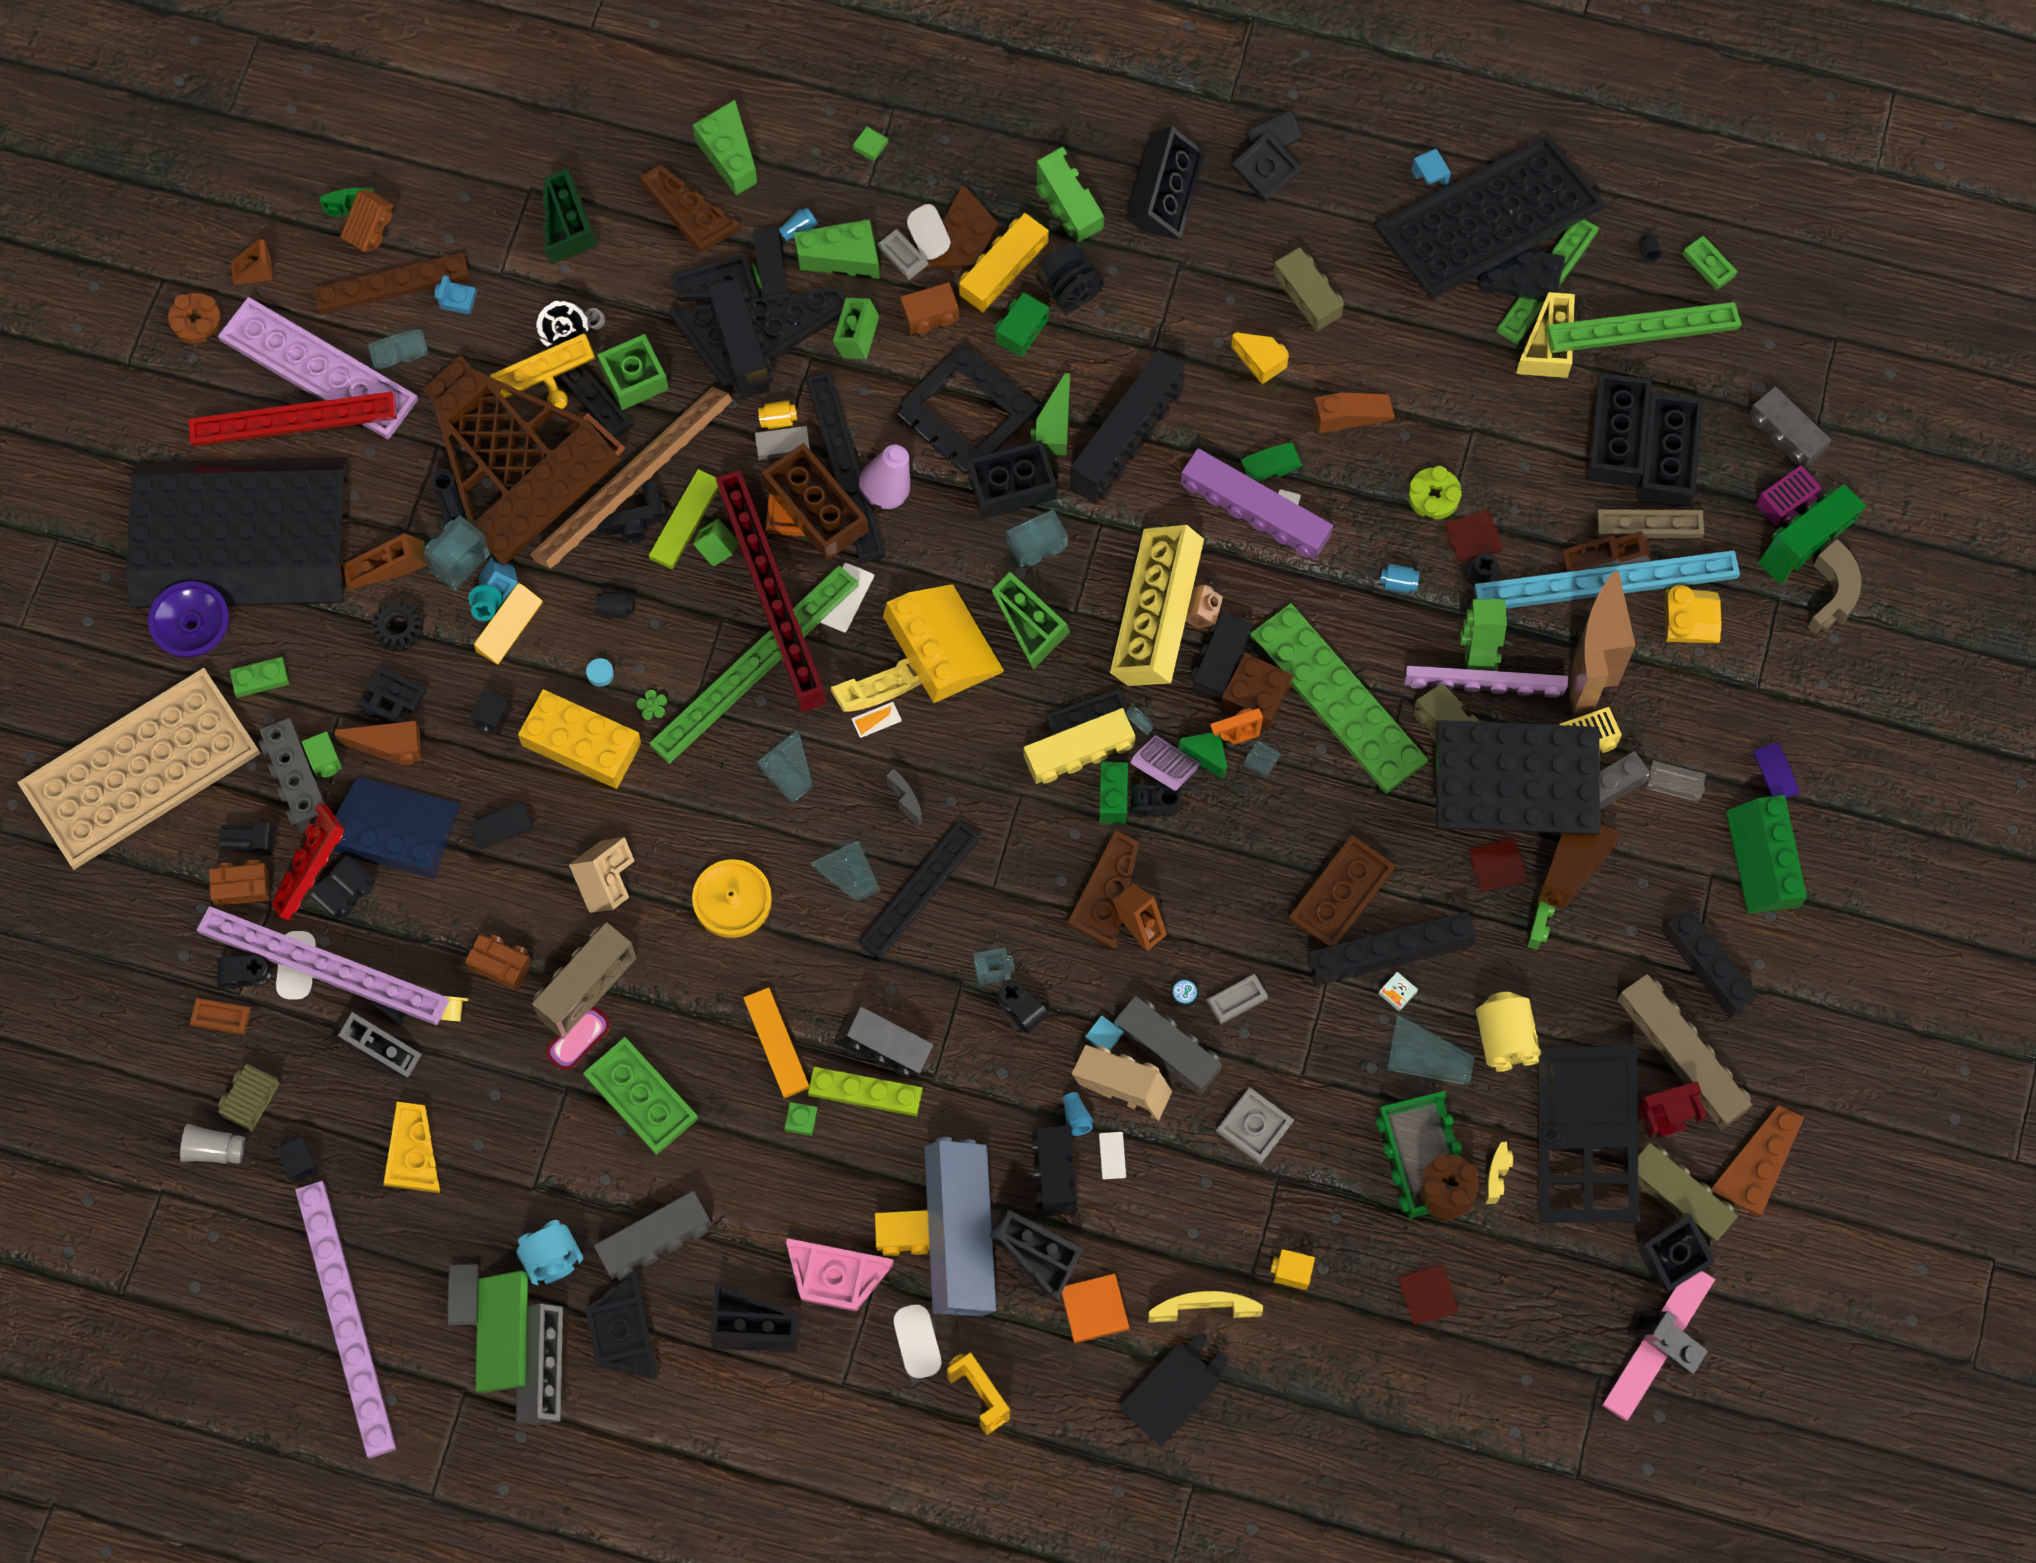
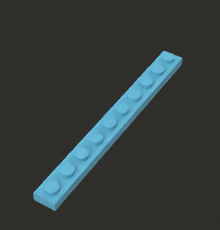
[1474,550,1740,609]

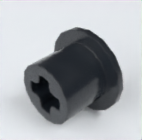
[1466,553,1500,586]

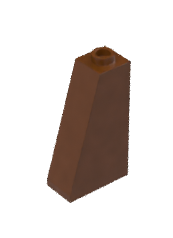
[1538,824,1621,910]

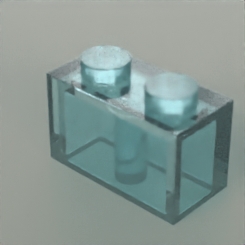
[1007,509,1068,567]

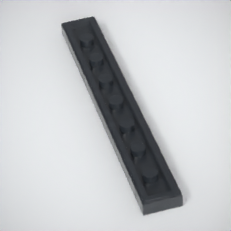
[805,372,885,564]

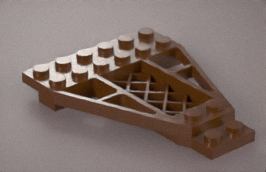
[422,355,621,565]

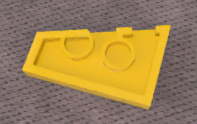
[384,1102,440,1193]

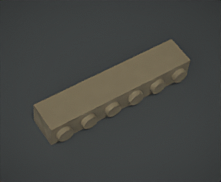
[1617,974,1752,1130]

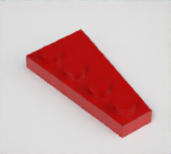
[272,802,345,920]

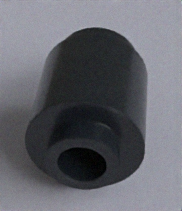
[595,591,635,619]

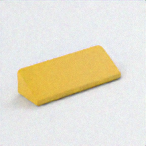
[474,583,543,665]

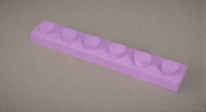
[1404,666,1568,698]

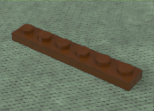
[313,253,470,315]

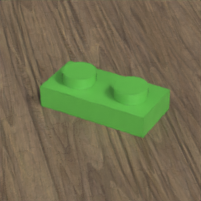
[1682,236,1737,290]
[230,657,289,698]
[1527,901,1555,950]

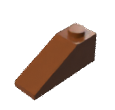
[1313,393,1395,434]
[342,533,429,589]
[335,721,422,765]

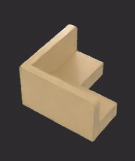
[569,837,635,913]

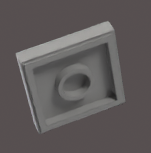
[1216,1087,1294,1165]

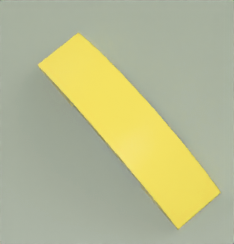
[830,658,922,712]
[1148,1291,1263,1323]

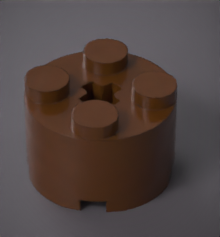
[1420,1154,1479,1220]

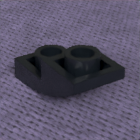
[470,803,534,849]

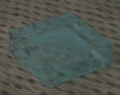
[1126,705,1153,735]
[1244,740,1281,778]

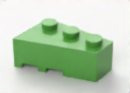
[992,572,1070,670]
[1459,599,1507,671]

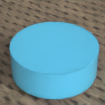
[586,658,614,687]

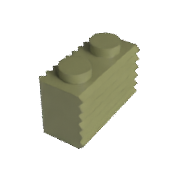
[218,1064,280,1132]

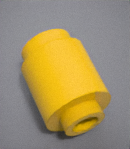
[758,400,797,430]

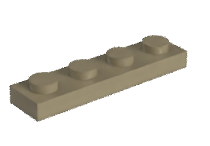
[1596,510,1704,538]

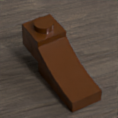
[1563,531,1652,572]

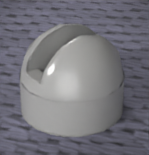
[585,308,605,330]

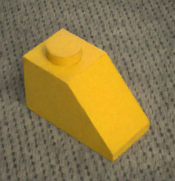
[1231,332,1289,384]

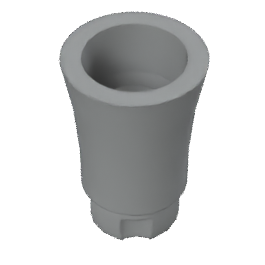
[180,1123,245,1164]

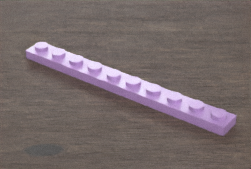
[197,906,449,1025]
[295,1181,397,1458]

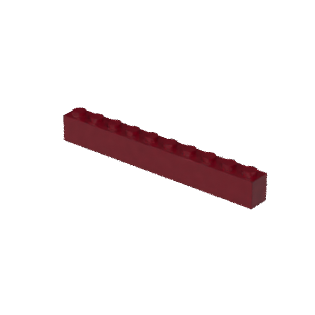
[715,470,827,713]

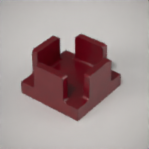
[1638,1081,1707,1138]

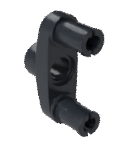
[595,482,667,544]

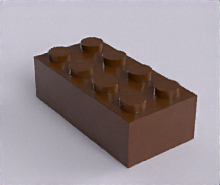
[761,443,869,561]

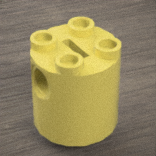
[1476,992,1541,1072]

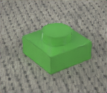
[785,1102,818,1136]

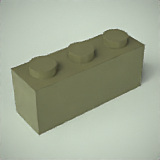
[1273,247,1344,332]

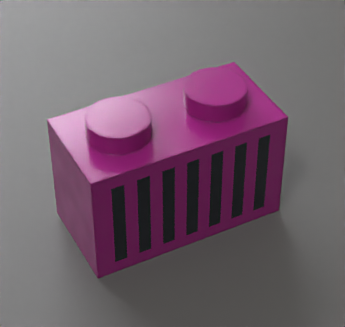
[1756,465,1822,527]

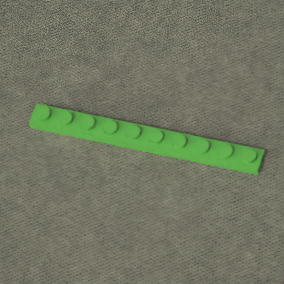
[649,566,859,764]

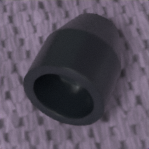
[1639,233,1663,262]

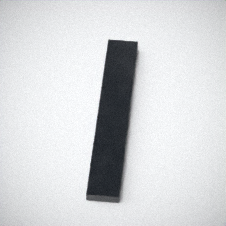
[859,820,981,961]

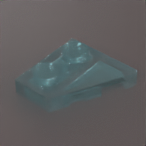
[757,730,813,804]
[811,841,881,902]

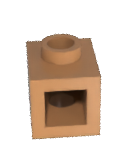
[1185,585,1223,629]

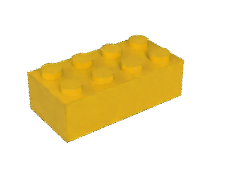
[518,689,642,789]

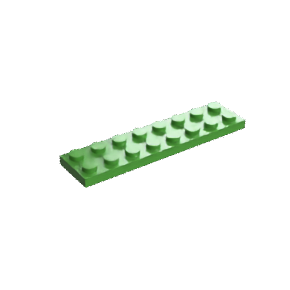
[1250,604,1428,794]

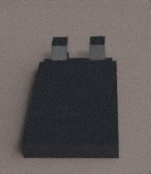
[1119,1333,1229,1448]

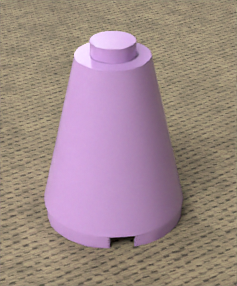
[858,445,911,509]

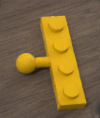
[490,334,596,409]

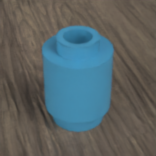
[1380,564,1420,594]

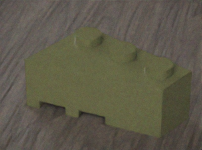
[1414,683,1479,743]

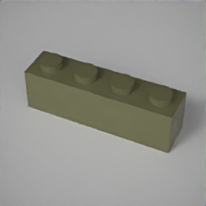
[1625,1143,1738,1247]

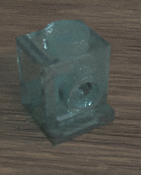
[973,947,1015,987]

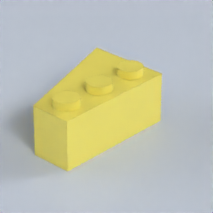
[1516,292,1575,378]

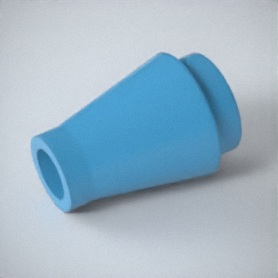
[778,207,818,242]
[1063,1092,1093,1136]

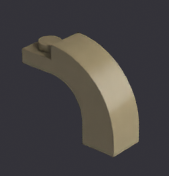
[1808,539,1861,634]

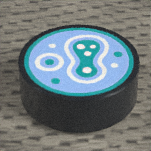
[1170,979,1199,1008]

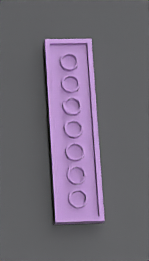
[218,297,418,440]

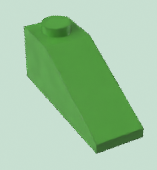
[1031,373,1070,455]

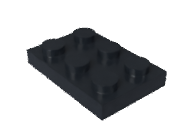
[1479,249,1566,302]

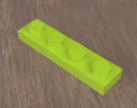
[808,1067,923,1117]

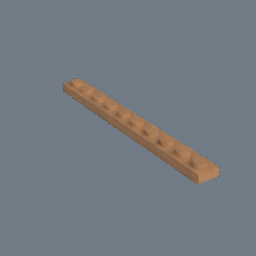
[531,387,732,569]

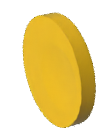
[692,859,772,938]

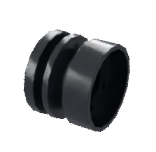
[1036,243,1105,312]

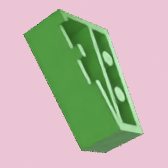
[692,100,757,195]
[1035,147,1104,243]
[794,220,880,279]

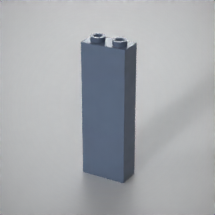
[924,1137,996,1317]

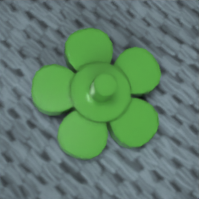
[637,690,667,720]

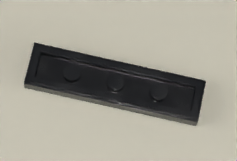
[558,365,633,439]

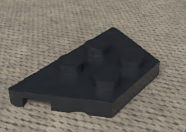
[585,1271,658,1380]

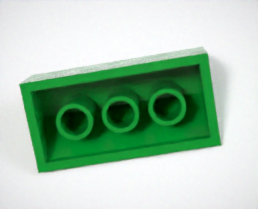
[1726,795,1807,914]

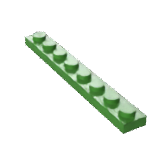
[1544,302,1742,353]

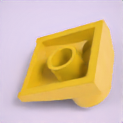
[1664,585,1721,643]

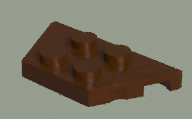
[922,186,998,271]

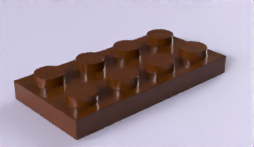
[1288,835,1396,948]

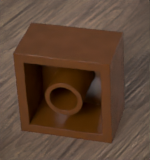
[1220,653,1294,731]

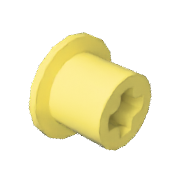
[440,996,469,1021]

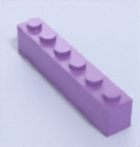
[1181,448,1333,560]

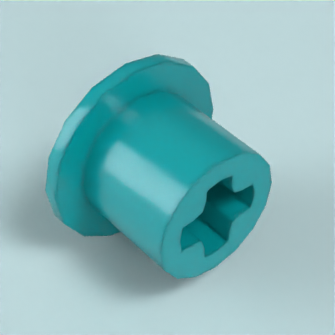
[468,585,503,621]

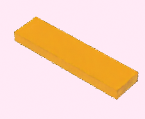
[743,988,809,1098]

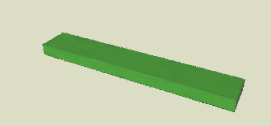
[1497,219,1599,345]

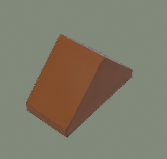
[231,239,273,285]

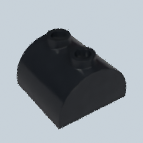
[1638,1213,1715,1291]

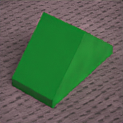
[1178,732,1227,779]

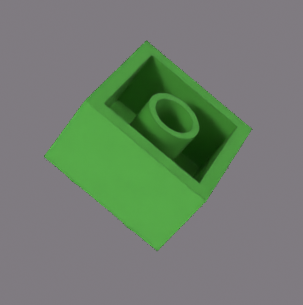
[597,334,669,410]

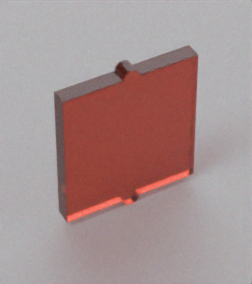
[1445,511,1503,563]
[1469,839,1527,893]
[1398,1265,1459,1326]

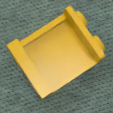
[947,1353,1010,1436]

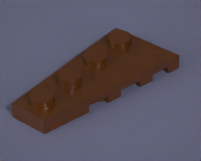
[639,165,741,253]
[1066,830,1139,950]

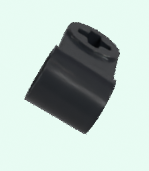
[1130,784,1182,818]
[217,955,273,989]
[998,980,1048,1034]

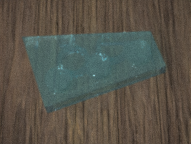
[1387,1015,1474,1086]

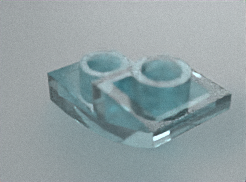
[368,329,428,370]

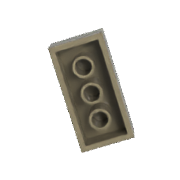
[532,922,637,1039]

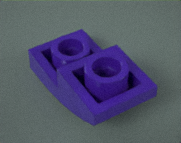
[1753,742,1800,798]

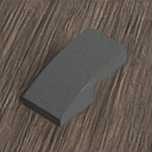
[886,769,923,827]
[448,1264,480,1325]

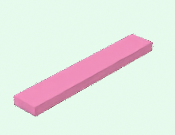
[1602,1271,1715,1421]

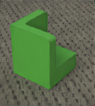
[693,518,738,566]

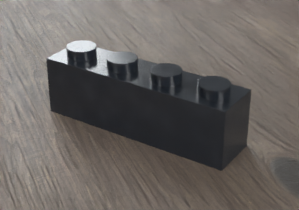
[1663,908,1758,1019]

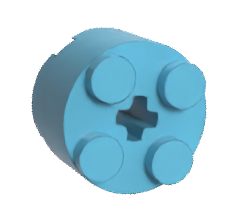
[517,1220,583,1285]

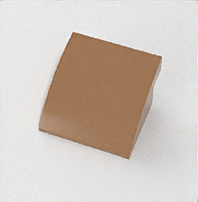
[1569,571,1635,717]

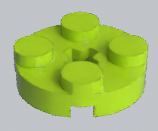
[1408,466,1462,519]

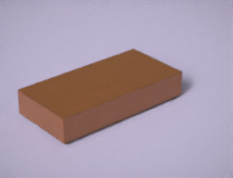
[189,998,252,1036]

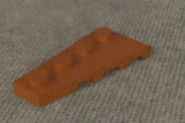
[1711,1105,1804,1217]

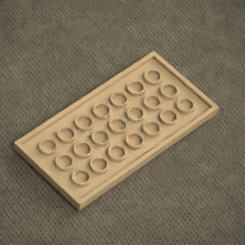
[17,668,261,870]

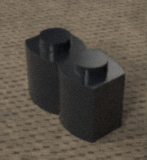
[310,855,375,920]

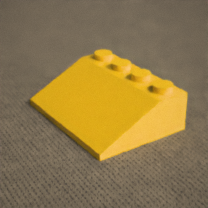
[883,584,1004,703]

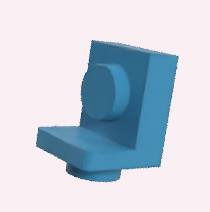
[435,275,477,315]

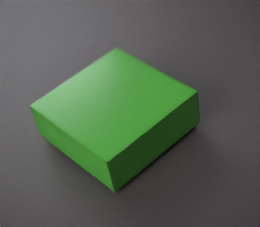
[853,127,888,161]

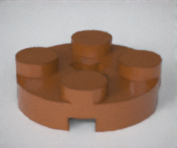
[168,293,222,344]

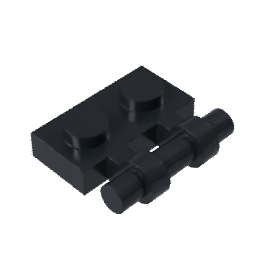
[358,666,427,724]

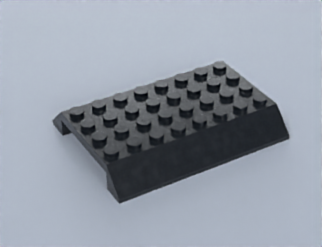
[126,457,349,608]

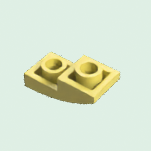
[1485,1142,1513,1204]

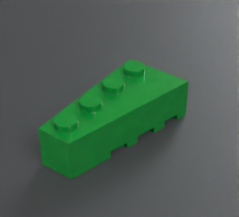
[1758,484,1867,585]

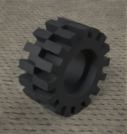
[372,600,423,652]

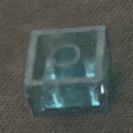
[424,515,490,592]

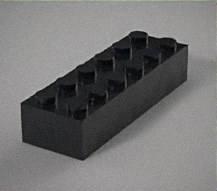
[1070,349,1185,505]

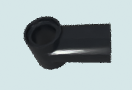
[431,469,467,525]
[219,822,276,855]

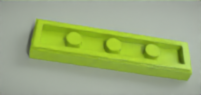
[649,469,718,570]

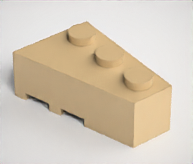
[1072,1045,1172,1121]

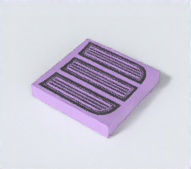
[1131,735,1200,791]

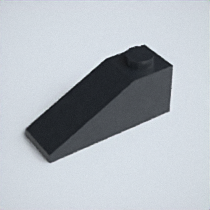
[329,1012,422,1078]

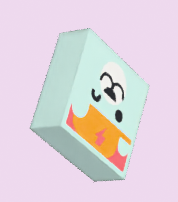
[1379,972,1418,1012]

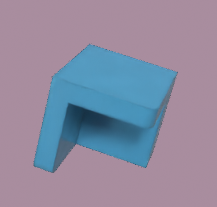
[1411,149,1451,186]
[478,556,518,602]

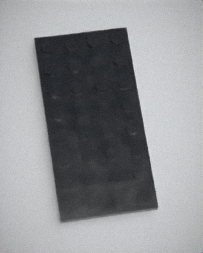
[1376,135,1604,300]

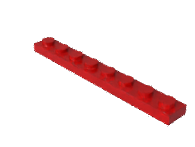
[188,391,397,447]

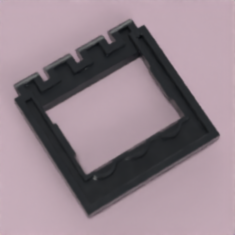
[896,342,1039,475]

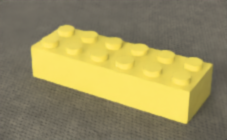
[1110,525,1204,686]

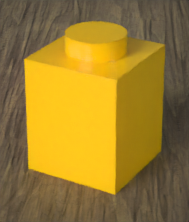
[1270,1249,1315,1290]

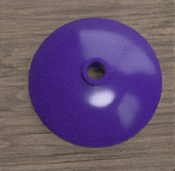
[148,581,229,658]

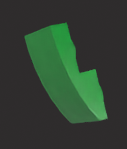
[320,188,375,217]
[1241,443,1302,482]

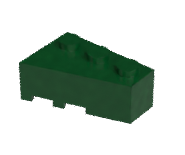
[544,168,599,264]

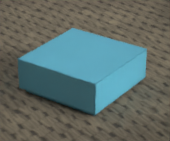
[1085,1016,1124,1051]

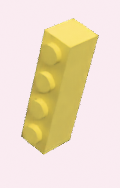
[1024,708,1135,784]

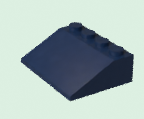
[332,777,460,879]

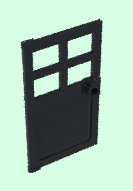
[1539,1044,1640,1224]

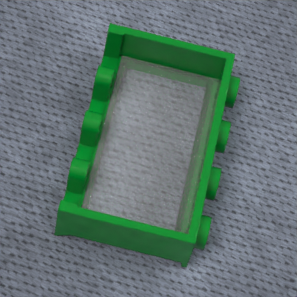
[1375,1091,1477,1219]

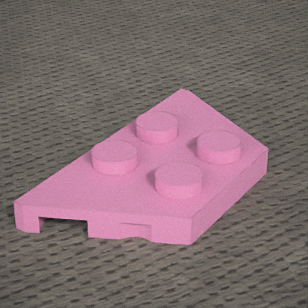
[786,1238,894,1311]

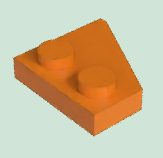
[1210,708,1263,745]

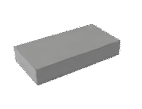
[877,229,929,280]
[755,426,810,460]
[1206,974,1268,1025]

